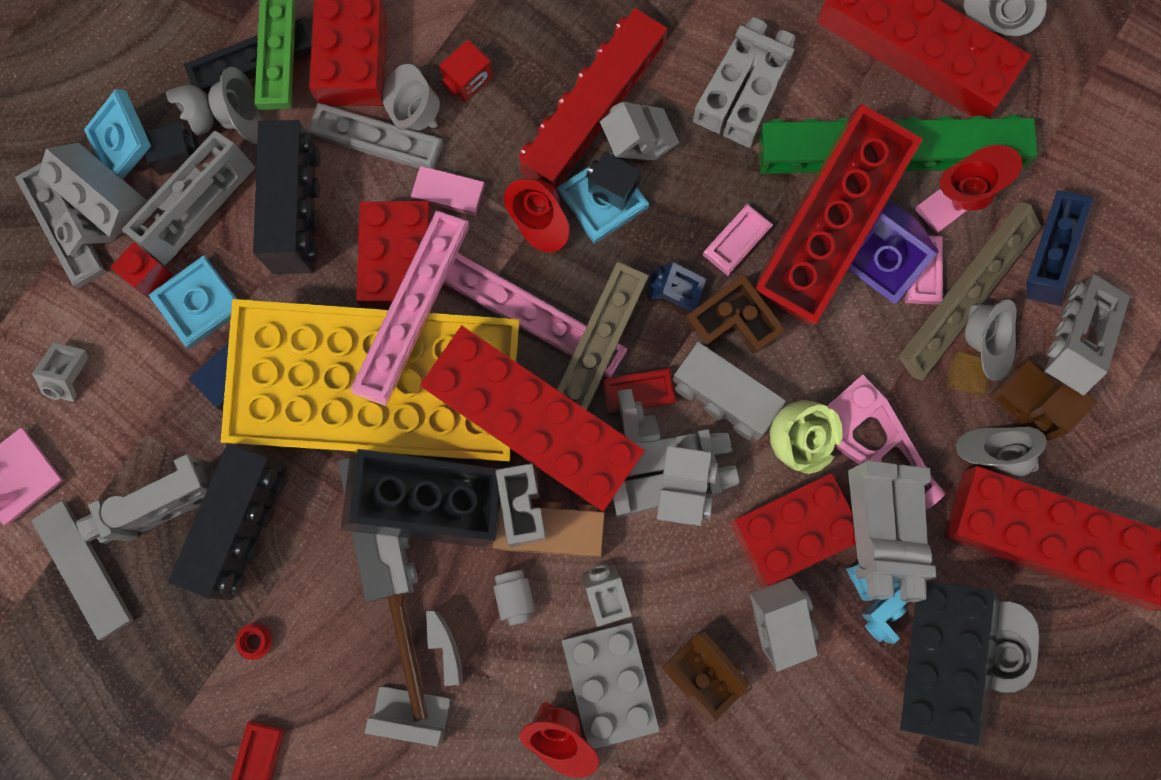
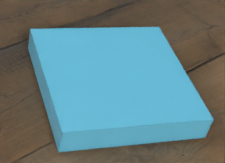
[84,89,151,180]
[556,153,649,244]
[148,255,237,349]

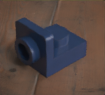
[647,262,707,312]

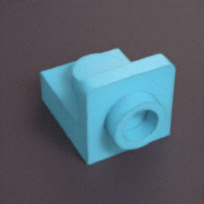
[862,586,908,644]

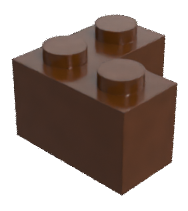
[684,274,786,354]
[988,359,1098,441]

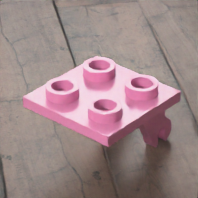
[0,428,64,526]

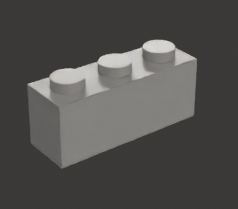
[38,143,148,237]
[672,342,786,441]

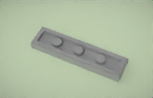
[307,103,443,169]
[15,162,107,289]
[31,501,134,641]

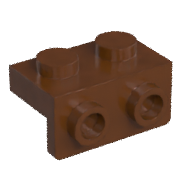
[661,631,752,724]

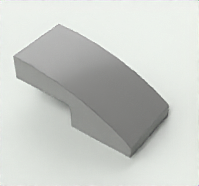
[426,611,463,686]

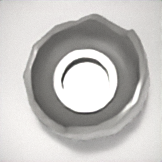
[166,84,215,136]

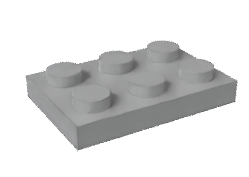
[562,622,660,749]

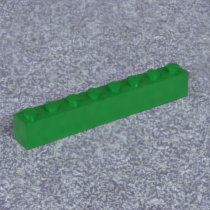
[758,115,1038,174]

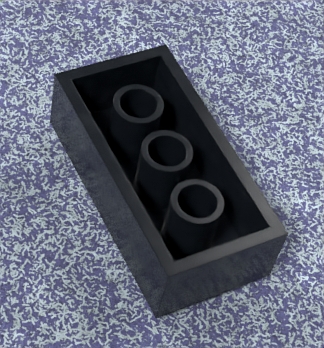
[253,120,321,274]
[168,443,287,600]
[341,449,500,547]
[900,581,1001,747]

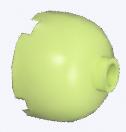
[770,400,842,474]

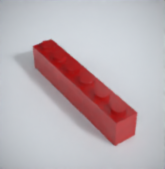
[519,8,667,189]

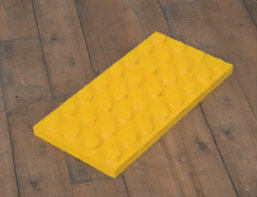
[221,299,519,461]

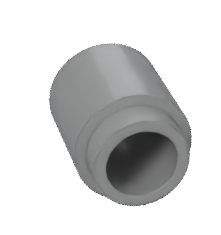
[493,570,536,626]

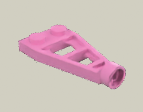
[827,375,946,511]

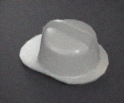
[964,0,1047,36]
[382,64,440,131]
[208,67,262,144]
[965,299,1017,381]
[956,427,1047,479]
[991,601,1039,693]

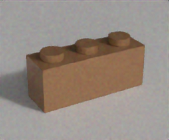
[493,502,604,558]

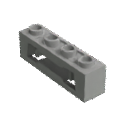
[121,130,256,266]
[1045,273,1130,396]

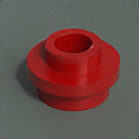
[235,623,273,660]

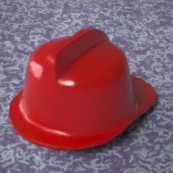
[940,145,1022,211]
[504,178,570,253]
[519,702,599,778]

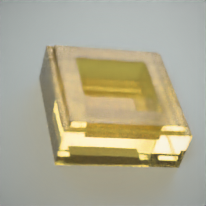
[946,352,988,396]

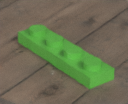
[255,0,296,110]

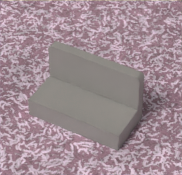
[365,686,451,747]

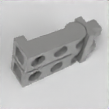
[692,17,795,148]
[613,429,739,518]
[76,454,216,544]
[848,460,936,602]

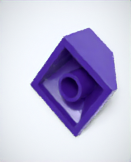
[848,201,939,305]

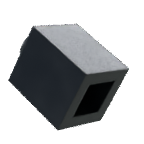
[145,122,199,176]
[586,151,641,211]

